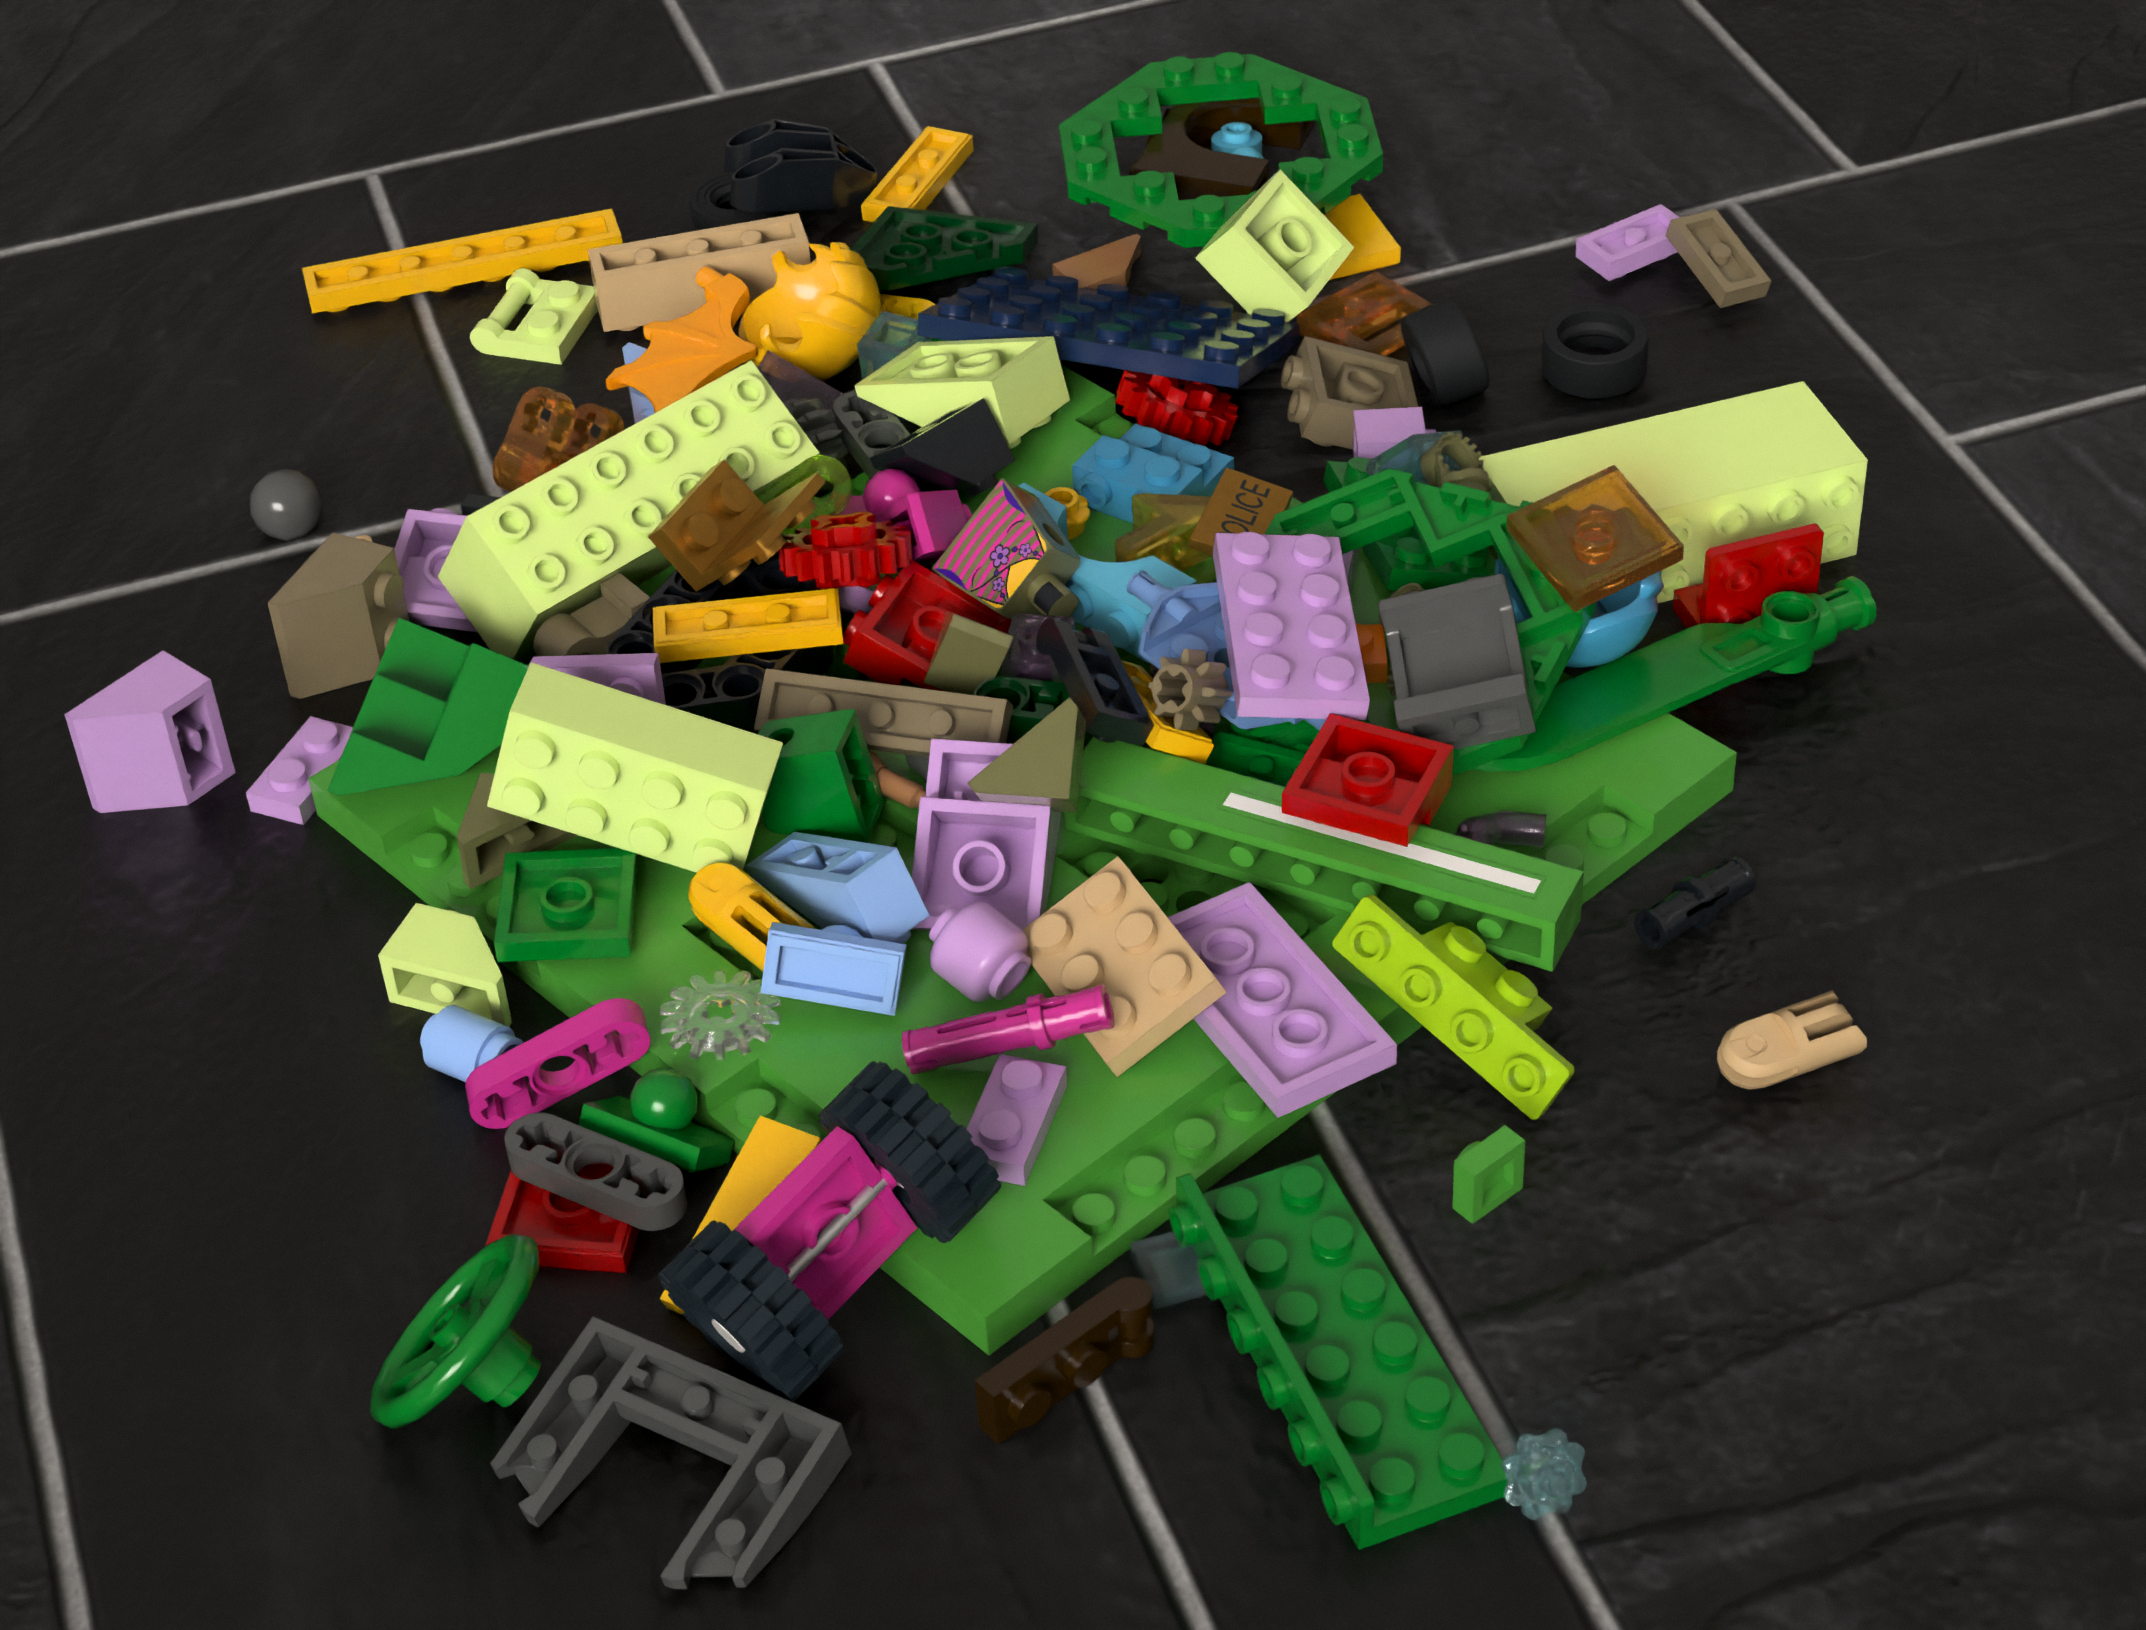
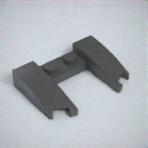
[490,1316,852,1589]

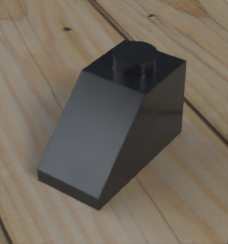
[870,398,1015,497]

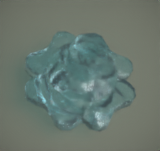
[1502,1428,1587,1520]

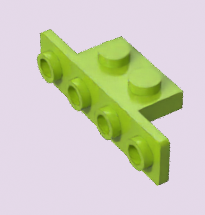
[1332,894,1575,1120]

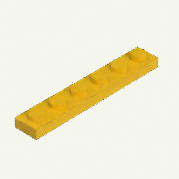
[302,208,623,314]

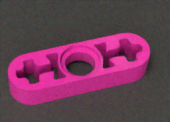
[465,998,650,1129]

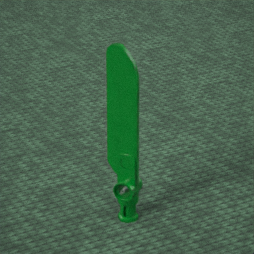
[1472,576,1876,772]

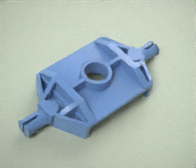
[1127,570,1326,731]

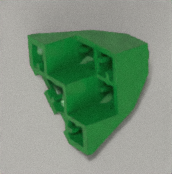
[327,618,528,796]

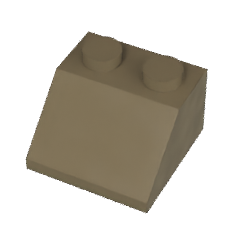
[267,533,410,699]

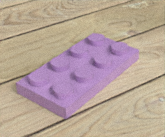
[1212,532,1370,720]
[1168,882,1397,1118]

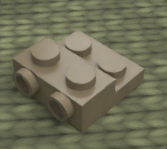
[1281,336,1418,450]

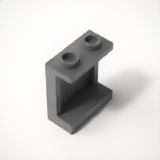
[1379,574,1536,750]

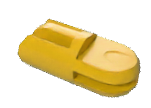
[688,863,815,972]

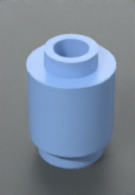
[420,1005,523,1083]

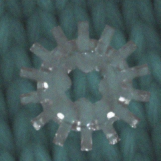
[659,969,781,1061]

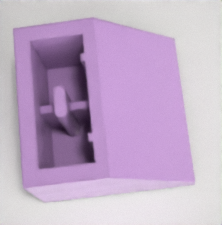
[64,650,235,813]

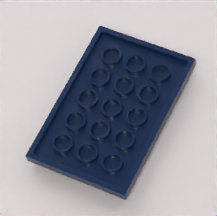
[917,268,1302,389]

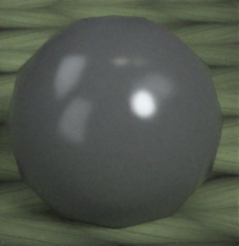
[250,469,322,541]

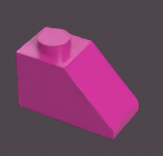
[875,490,972,572]

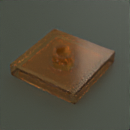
[1507,465,1684,612]

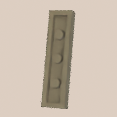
[754,668,1013,758]

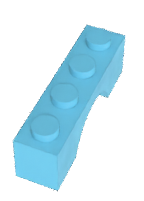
[1019,483,1197,663]

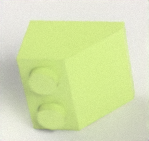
[1195,170,1355,322]

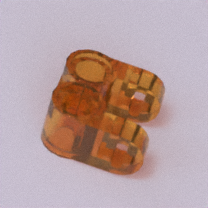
[493,386,624,492]

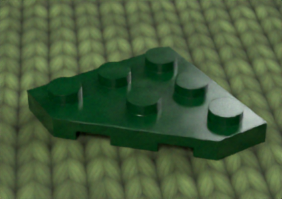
[850,206,1038,293]

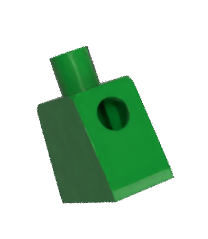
[758,709,885,843]

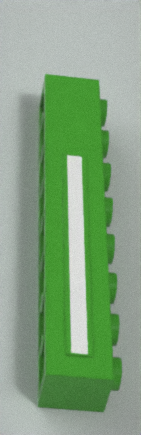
[1064,737,1584,972]

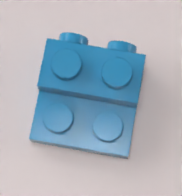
[1072,424,1234,538]

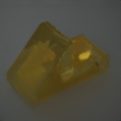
[1115,493,1211,572]

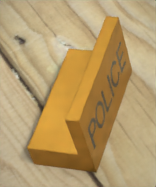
[1188,467,1293,556]

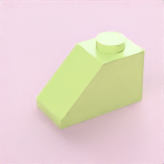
[378,903,512,1027]

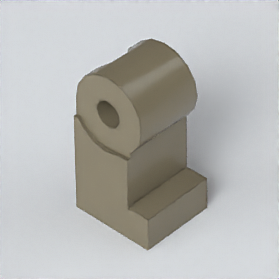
[533,572,650,656]

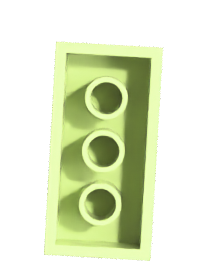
[487,662,783,873]

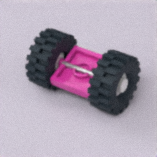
[658,1061,1001,1403]

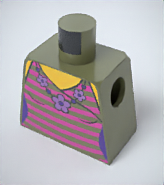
[931,478,1080,627]

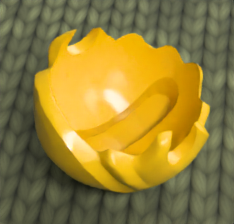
[738,242,881,384]

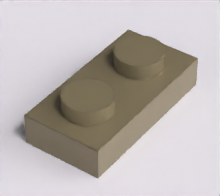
[1665,209,1771,308]

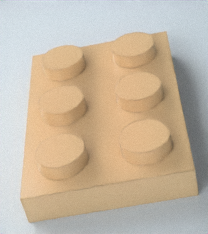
[1022,856,1227,1077]

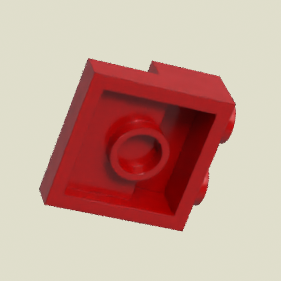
[843,560,1014,692]
[1282,713,1454,847]

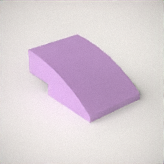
[912,739,1061,931]

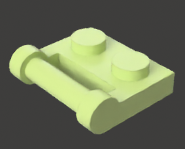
[470,268,598,365]

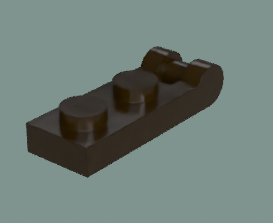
[975,1277,1155,1445]

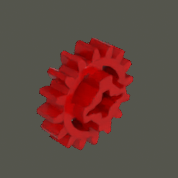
[1115,370,1238,447]
[778,512,913,590]

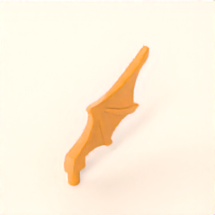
[606,266,757,413]

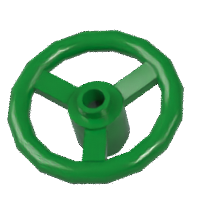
[370,1233,541,1429]

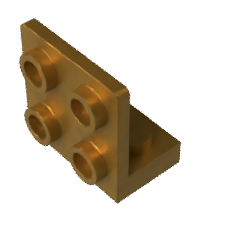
[648,460,826,592]

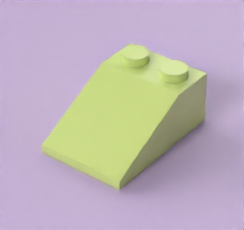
[854,336,1070,449]

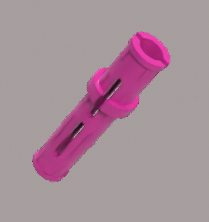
[902,984,1114,1075]

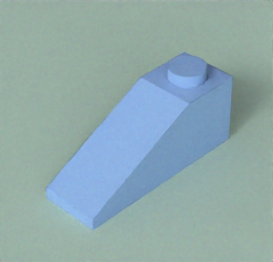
[745,832,930,944]

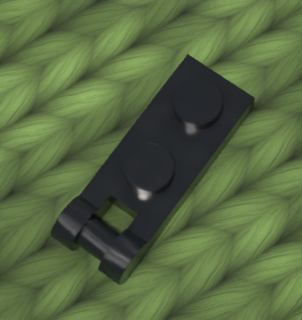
[1036,617,1154,746]

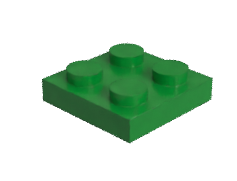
[494,848,639,962]

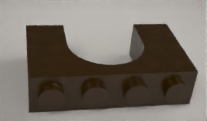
[1128,98,1315,200]

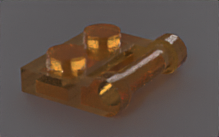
[1297,271,1432,356]

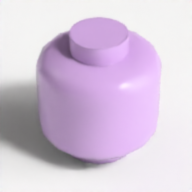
[929,901,1031,1002]

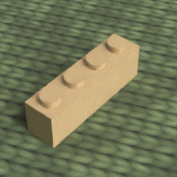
[588,213,811,332]

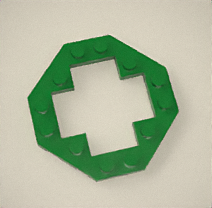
[1059,52,1383,248]
[1226,468,1596,776]

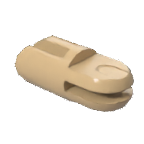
[1717,990,1867,1090]

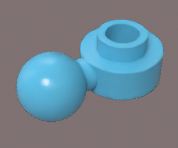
[1211,122,1264,159]

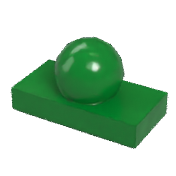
[578,1067,735,1173]

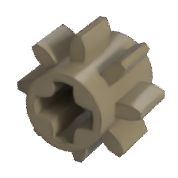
[1148,649,1232,731]

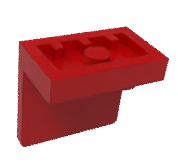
[1673,523,1824,629]

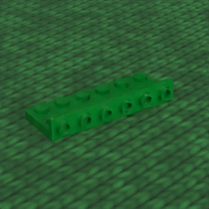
[1169,1154,1513,1550]

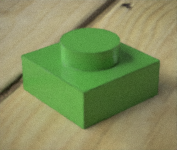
[1452,1125,1525,1224]

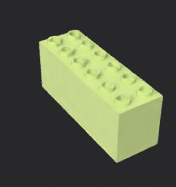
[438,360,820,663]
[1479,381,1868,603]

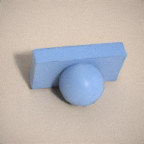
[761,922,907,1016]

